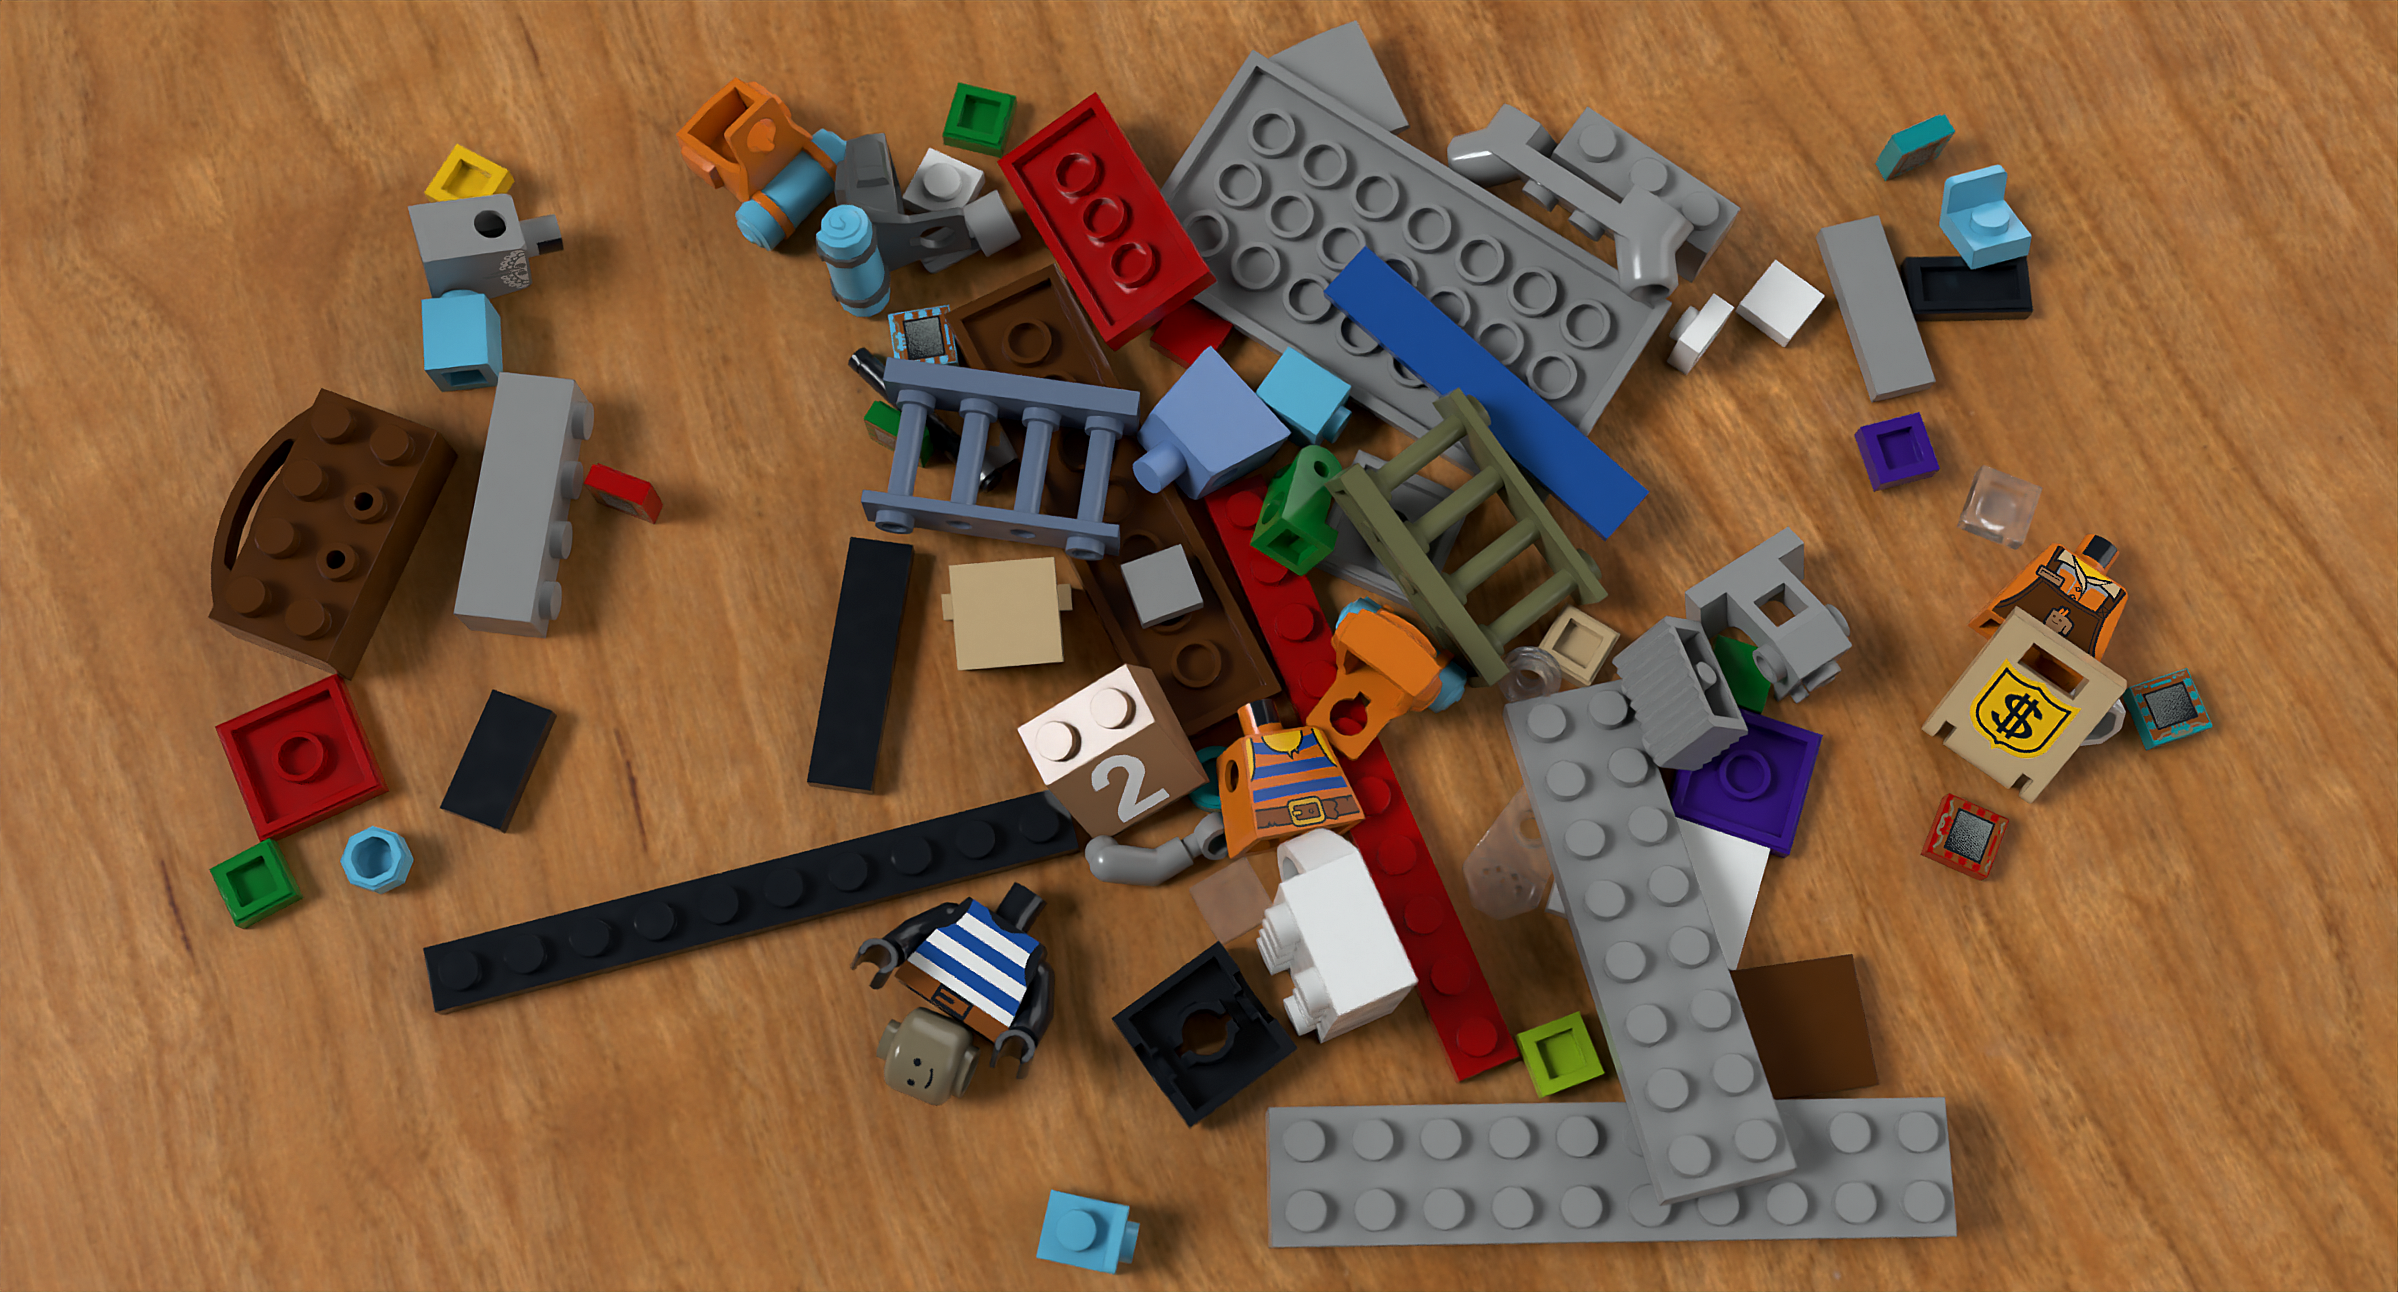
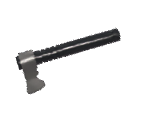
[848,347,1016,493]

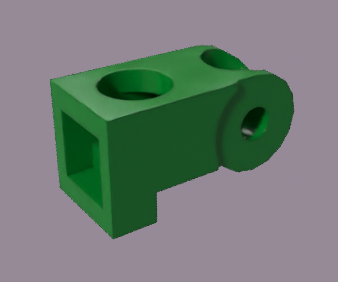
[1250,445,1342,577]

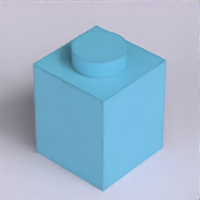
[421,289,503,392]
[1255,346,1352,449]

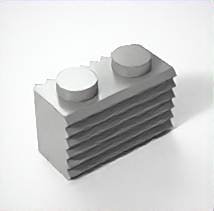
[1612,616,1748,771]

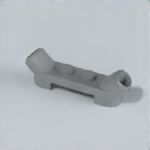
[1447,103,1694,303]

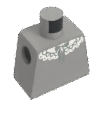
[408,193,564,299]

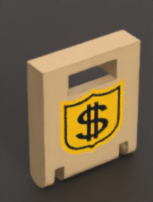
[1921,606,2127,804]

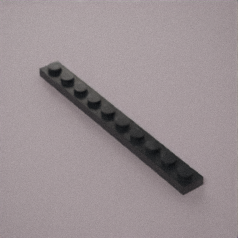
[423,790,1080,1015]

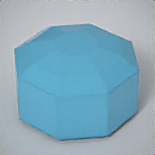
[340,826,414,895]

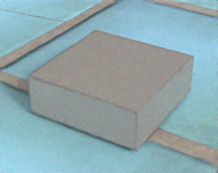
[1121,544,1203,629]

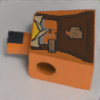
[1967,534,2128,693]

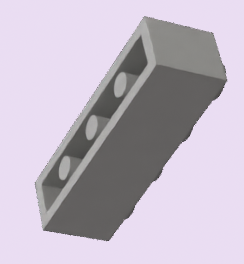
[453,372,594,638]

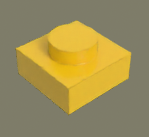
[424,144,515,203]

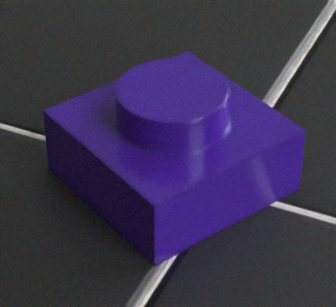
[1854,412,1940,492]

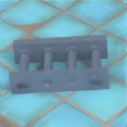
[861,357,1140,561]

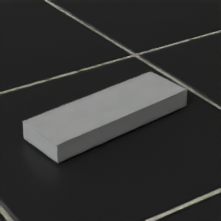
[1816,215,1936,403]

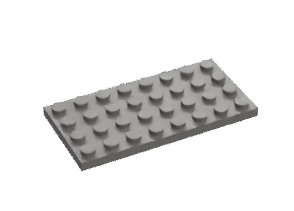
[1160,50,1672,504]

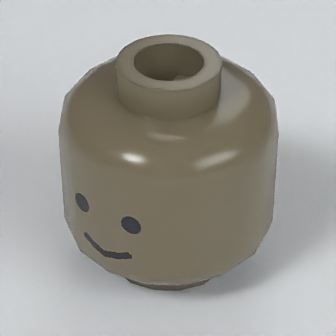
[876,1007,981,1106]

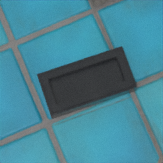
[1900,255,2033,322]
[440,689,557,834]

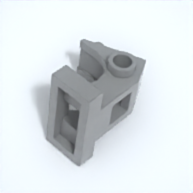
[1685,527,1853,704]

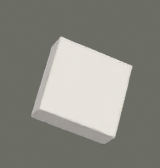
[1735,260,1825,347]

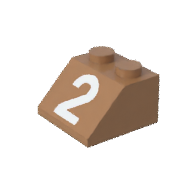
[1017,664,1210,838]

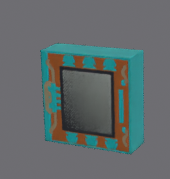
[1875,114,1955,181]
[2122,668,2213,751]

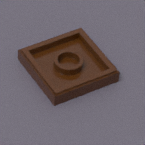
[1729,954,1879,1100]

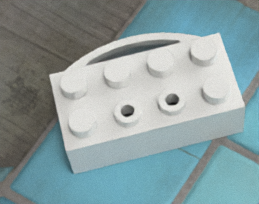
[1256,828,1418,1044]

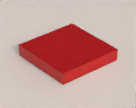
[215,673,389,842]

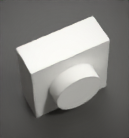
[902,148,985,214]
[1667,294,1734,376]

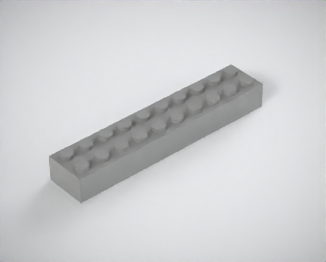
[1265,1097,1957,1248]

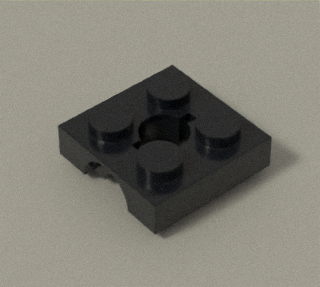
[1112,941,1298,1130]

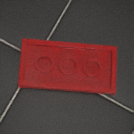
[996,92,1217,352]

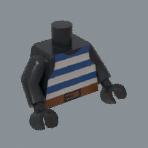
[850,882,1055,1080]

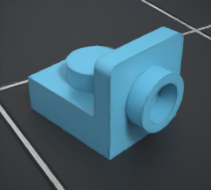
[1939,165,2032,270]
[1036,1190,1140,1275]

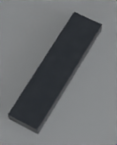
[807,537,915,795]

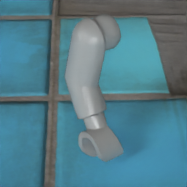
[1085,812,1229,886]

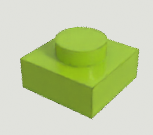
[1515,1011,1605,1099]

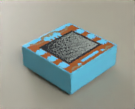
[888,305,959,367]

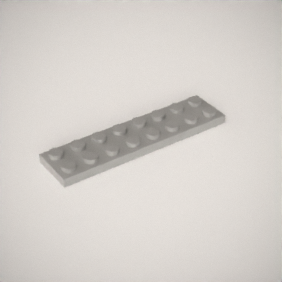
[1502,679,1797,1206]

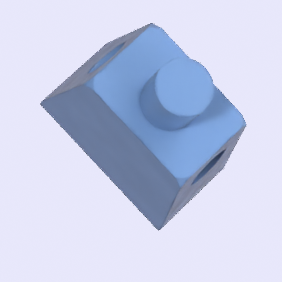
[1133,346,1291,500]

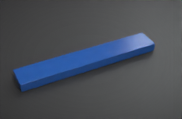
[1323,245,1649,542]

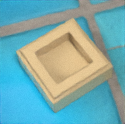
[1531,602,1621,688]

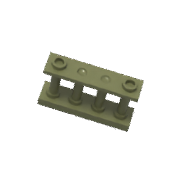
[1324,387,1608,688]

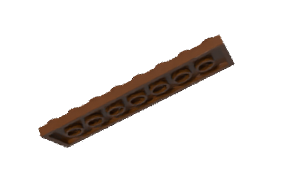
[944,263,1282,741]

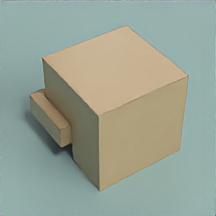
[941,557,1073,671]

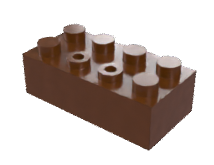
[208,388,458,681]

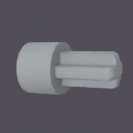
[921,189,1022,274]

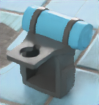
[815,133,972,317]

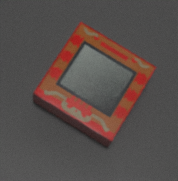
[584,463,663,524]
[1920,793,2009,881]

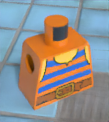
[1215,699,1365,860]

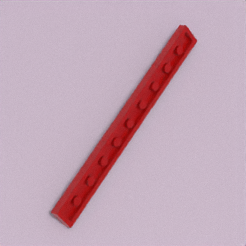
[1203,474,1520,1083]

